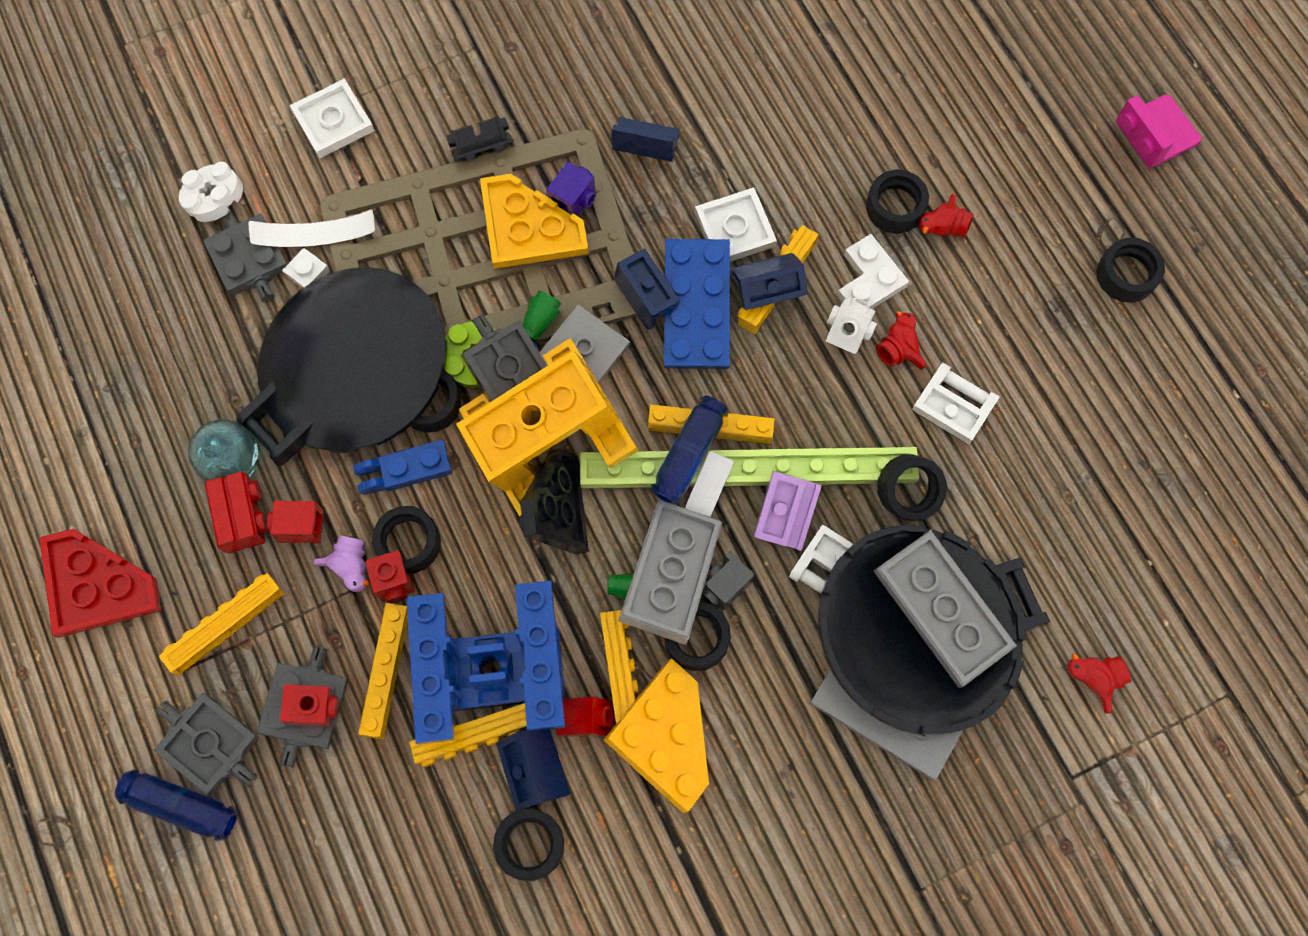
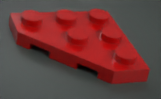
[39,529,162,638]

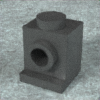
[701,551,755,611]

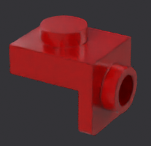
[366,551,415,603]
[557,697,614,737]

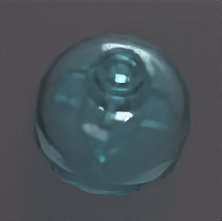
[188,419,260,482]

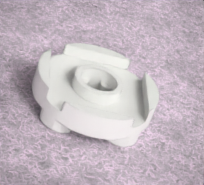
[179,162,243,222]

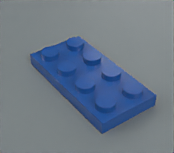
[664,239,730,369]

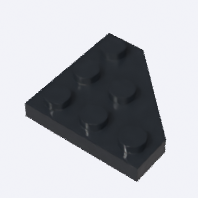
[520,448,589,555]

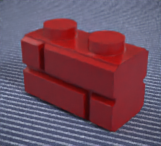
[204,472,268,553]

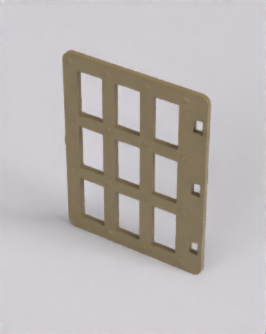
[320,129,638,369]

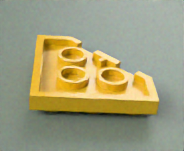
[480,174,589,269]
[604,658,709,813]

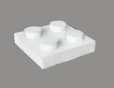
[289,78,374,159]
[695,188,777,262]

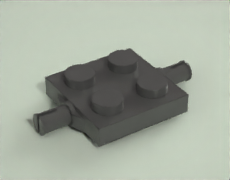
[203,209,288,303]
[460,313,547,403]
[257,646,348,768]
[154,693,259,796]

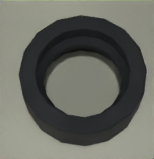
[866,169,929,234]
[1097,238,1165,303]
[411,369,461,433]
[877,454,947,521]
[372,506,441,574]
[664,601,731,671]
[493,808,565,881]

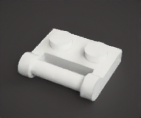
[912,362,1000,444]
[789,524,854,593]

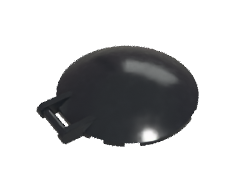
[236,267,447,466]
[818,525,1051,735]

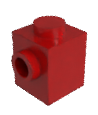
[267,501,324,543]
[280,684,338,727]

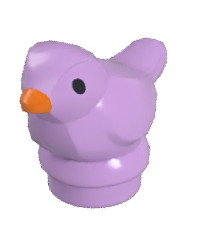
[314,536,370,592]

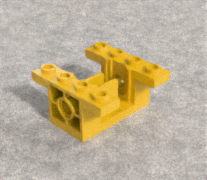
[456,338,639,517]

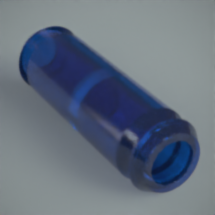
[651,396,728,505]
[114,769,238,841]

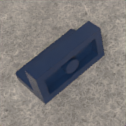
[612,117,680,162]
[614,248,680,330]
[732,253,808,310]
[496,729,570,811]

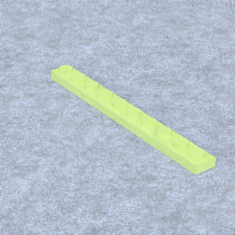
[580,447,919,488]

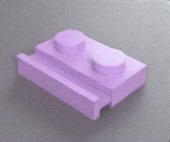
[753,470,822,551]

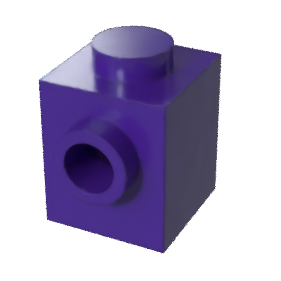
[546,162,597,216]

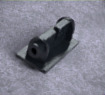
[446,116,514,162]

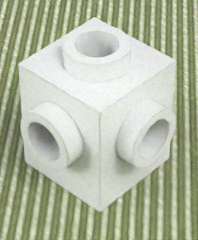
[826,298,877,354]

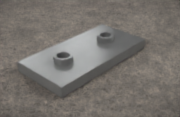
[534,305,630,425]
[618,499,722,645]
[874,530,1017,688]
[810,669,963,781]

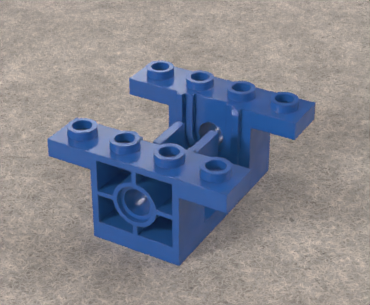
[407,581,566,744]

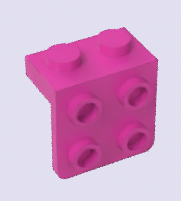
[1115,95,1201,169]

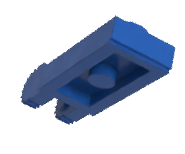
[353,439,452,495]

